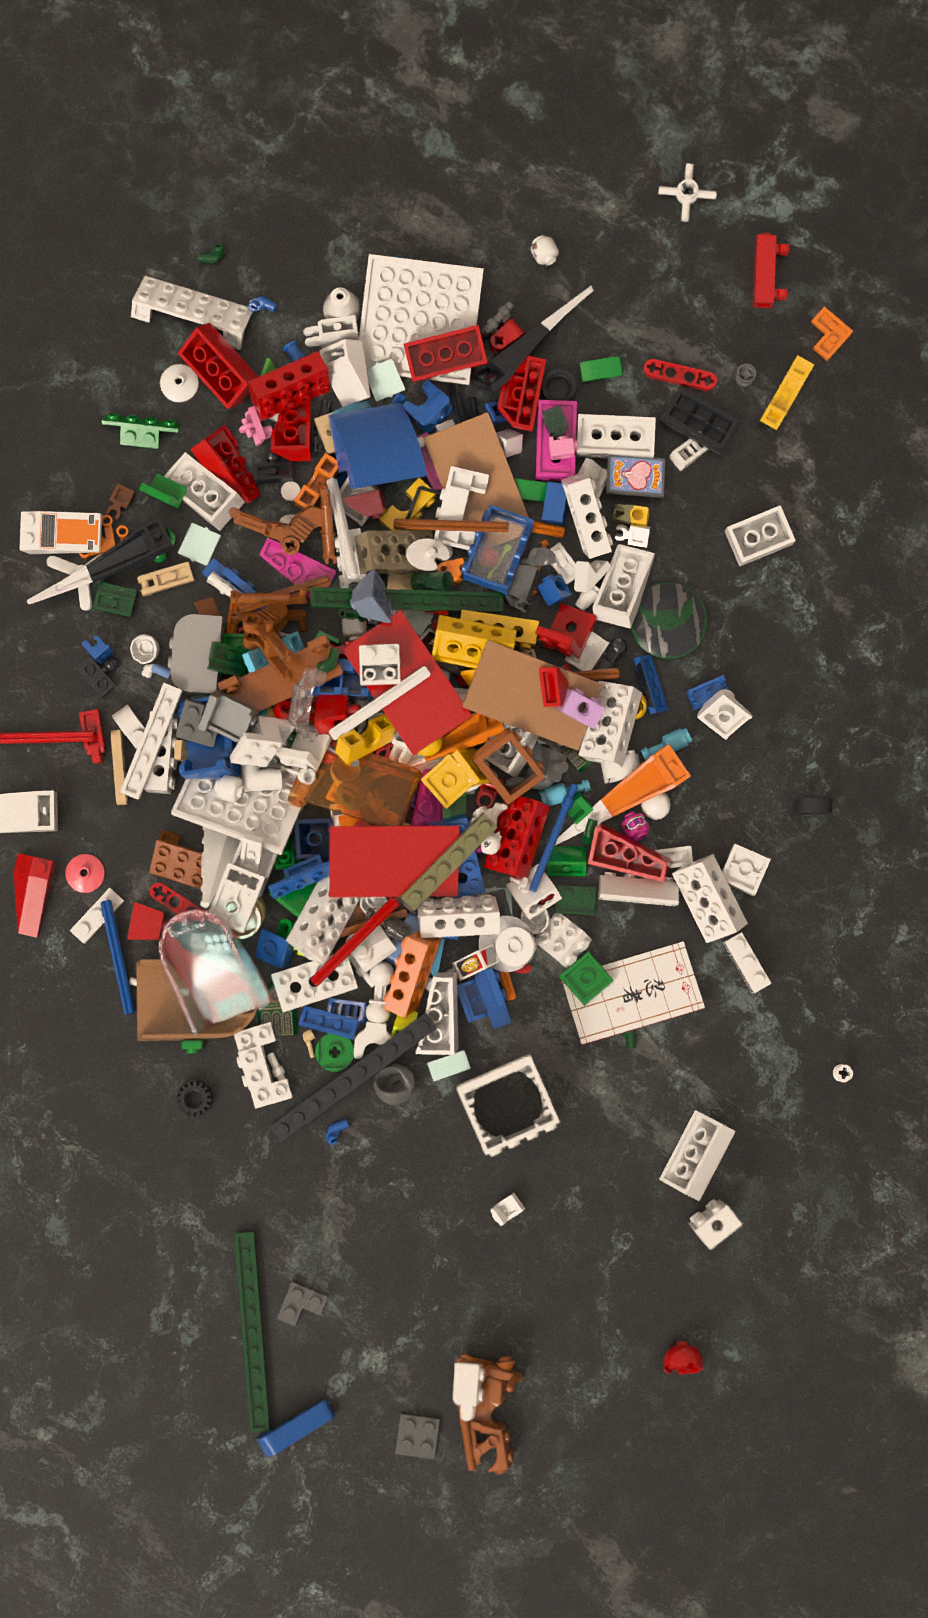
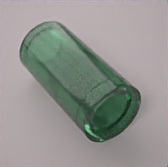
[410,571,453,591]

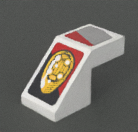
[452,944,501,981]

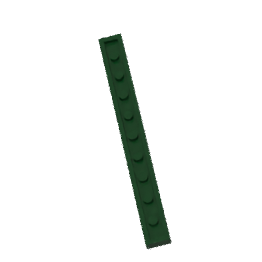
[310,587,503,613]
[234,1231,270,1433]

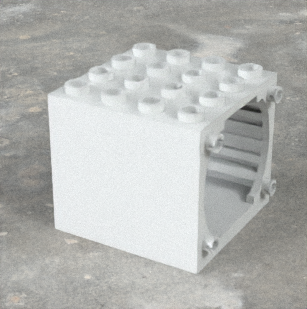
[457,1054,559,1156]

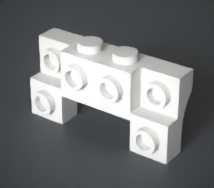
[434,466,489,550]
[234,1022,293,1109]

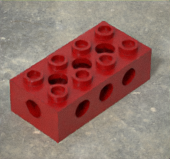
[248,351,331,421]
[484,796,550,879]

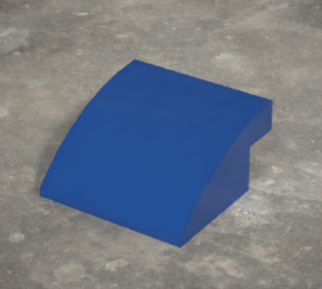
[328,403,427,490]

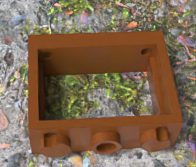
[471,727,546,804]

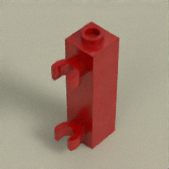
[753,232,789,308]

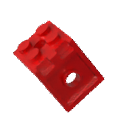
[535,603,597,659]

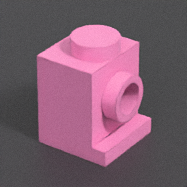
[548,436,578,460]

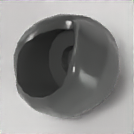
[373,1064,415,1106]

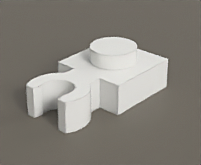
[615,524,650,548]

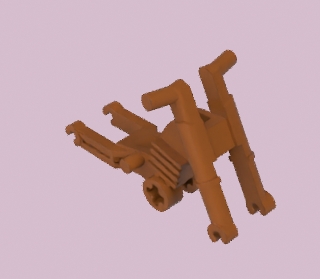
[228,482,337,564]
[230,585,308,681]

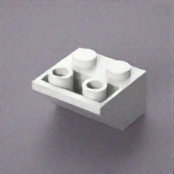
[359,644,400,685]

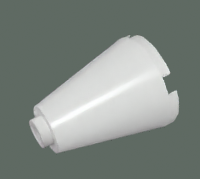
[323,288,361,322]

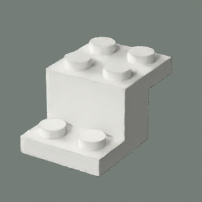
[229,716,295,767]

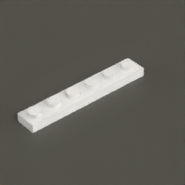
[120,683,183,800]

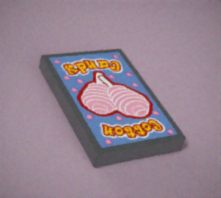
[606,454,665,498]

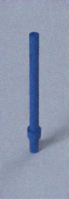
[529,784,578,892]

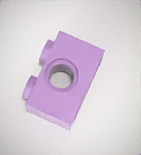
[556,688,605,729]

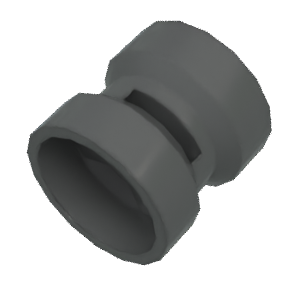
[735,364,756,387]

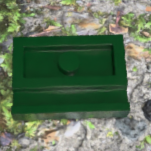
[93,582,138,618]
[207,641,250,678]
[555,885,596,916]

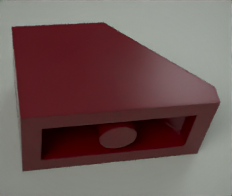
[342,489,388,519]

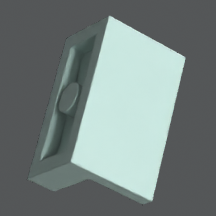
[427,1050,471,1081]

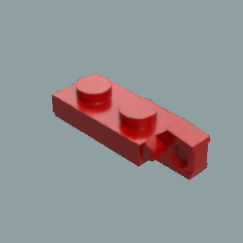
[79,709,105,764]

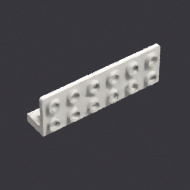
[131,276,253,350]

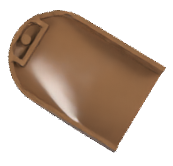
[136,959,257,1041]

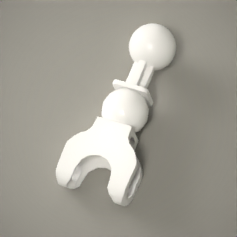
[354,961,395,1059]

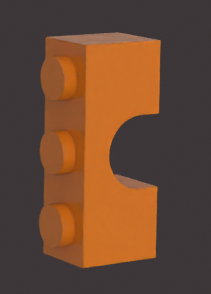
[294,453,339,510]

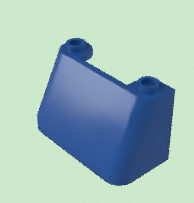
[178,696,241,779]

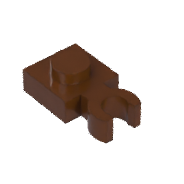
[106,483,135,520]

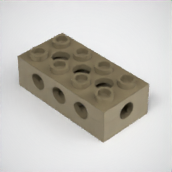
[355,530,437,574]

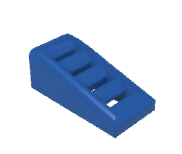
[327,998,369,1023]

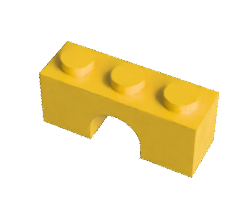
[379,478,436,531]
[335,713,395,765]

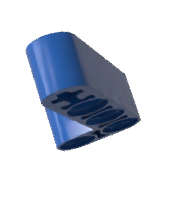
[256,1399,335,1457]

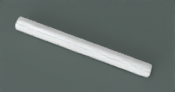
[326,478,359,580]
[329,666,431,740]

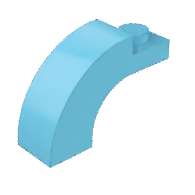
[242,631,304,673]

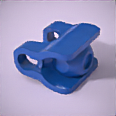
[402,380,453,434]

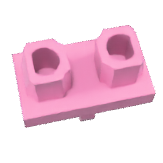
[239,406,272,446]

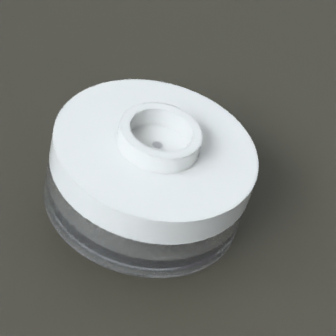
[496,927,537,966]

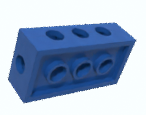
[428,813,485,898]

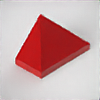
[539,667,569,707]

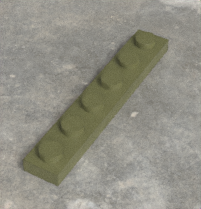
[400,812,497,911]

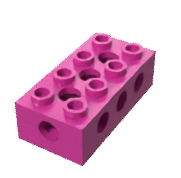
[536,400,577,482]

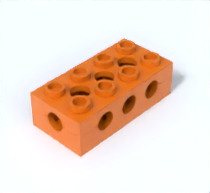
[384,930,441,1018]

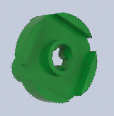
[315,1034,354,1072]

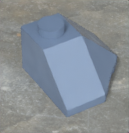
[350,569,392,623]

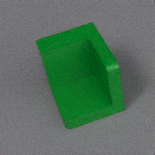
[568,791,594,825]

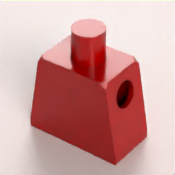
[314,694,361,735]
[127,902,175,940]

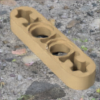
[111,730,128,805]

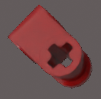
[489,318,525,355]
[476,778,504,809]

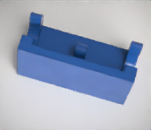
[542,482,569,526]
[81,635,115,665]
[686,675,730,710]
[457,979,488,1023]

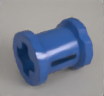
[282,340,306,363]

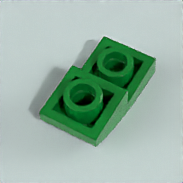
[580,356,623,382]
[514,478,547,502]
[275,837,295,870]

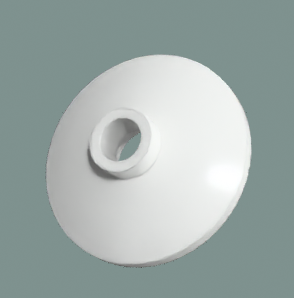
[160,364,199,402]

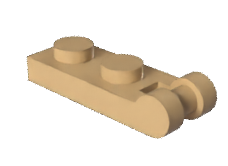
[137,562,194,596]

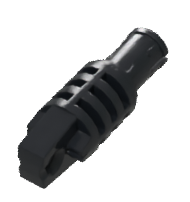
[313,399,333,454]

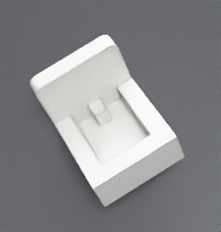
[490,1193,525,1226]

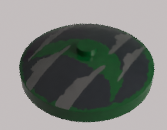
[631,582,707,660]

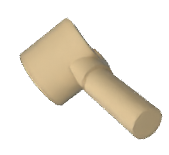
[303,1029,315,1058]

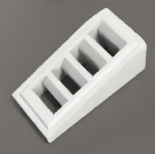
[669,431,708,471]

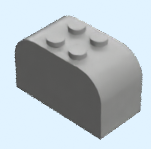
[168,614,226,697]

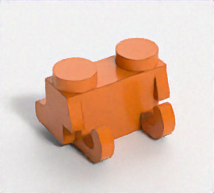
[437,558,464,586]

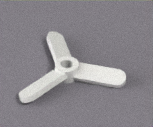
[47,553,104,611]

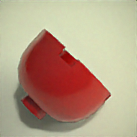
[663,1341,703,1374]

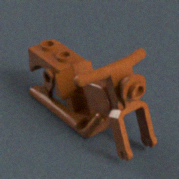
[456,1354,523,1474]

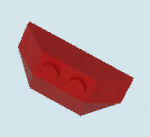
[497,356,546,431]

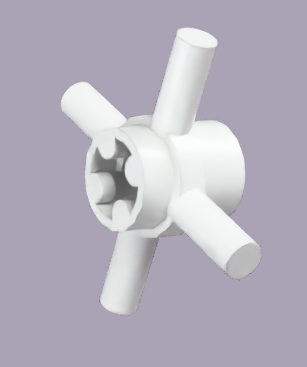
[659,164,716,222]

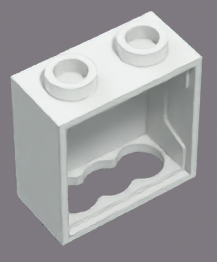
[506,864,562,920]

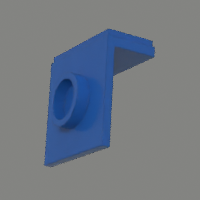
[255,928,294,969]

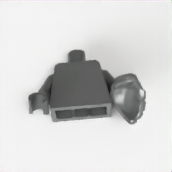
[492,547,556,613]
[504,736,568,790]

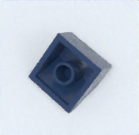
[294,818,333,860]

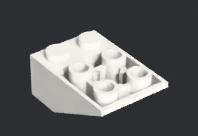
[320,339,370,407]
[0,791,58,833]

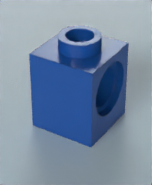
[537,574,572,607]

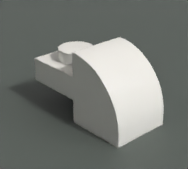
[112,704,145,749]

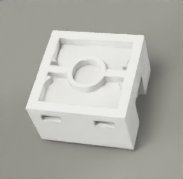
[721,844,771,896]

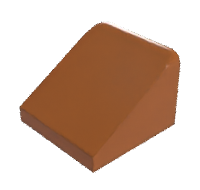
[194,597,221,616]

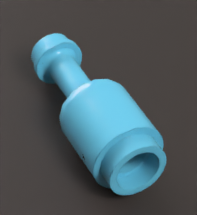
[641,728,692,760]
[539,780,591,806]

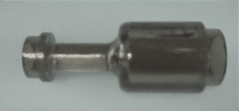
[364,906,414,943]

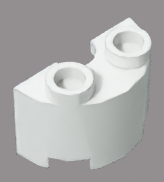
[601,750,640,784]

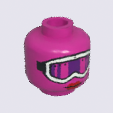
[621,812,650,842]

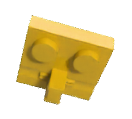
[452,748,491,785]
[421,754,474,809]

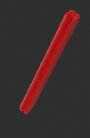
[0,731,95,744]
[311,897,399,986]

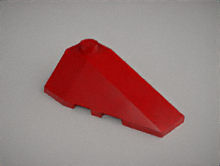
[271,386,312,461]
[191,425,261,504]
[13,853,56,938]

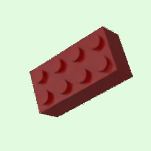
[178,322,259,409]
[403,325,488,383]

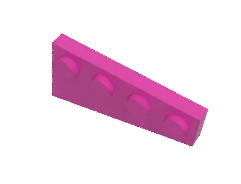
[259,538,337,598]
[410,769,443,826]

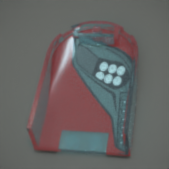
[159,909,272,1035]

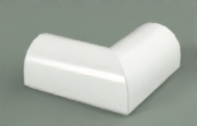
[241,764,282,792]

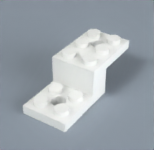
[207,840,278,933]

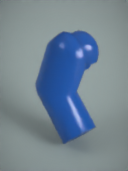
[248,296,278,312]
[325,1118,349,1145]

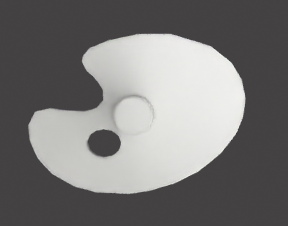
[406,539,449,571]

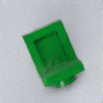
[182,1039,204,1053]

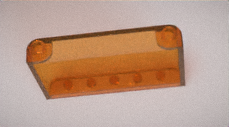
[288,740,422,826]

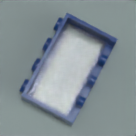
[461,505,534,595]

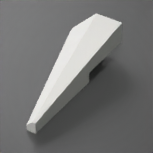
[200,826,241,908]

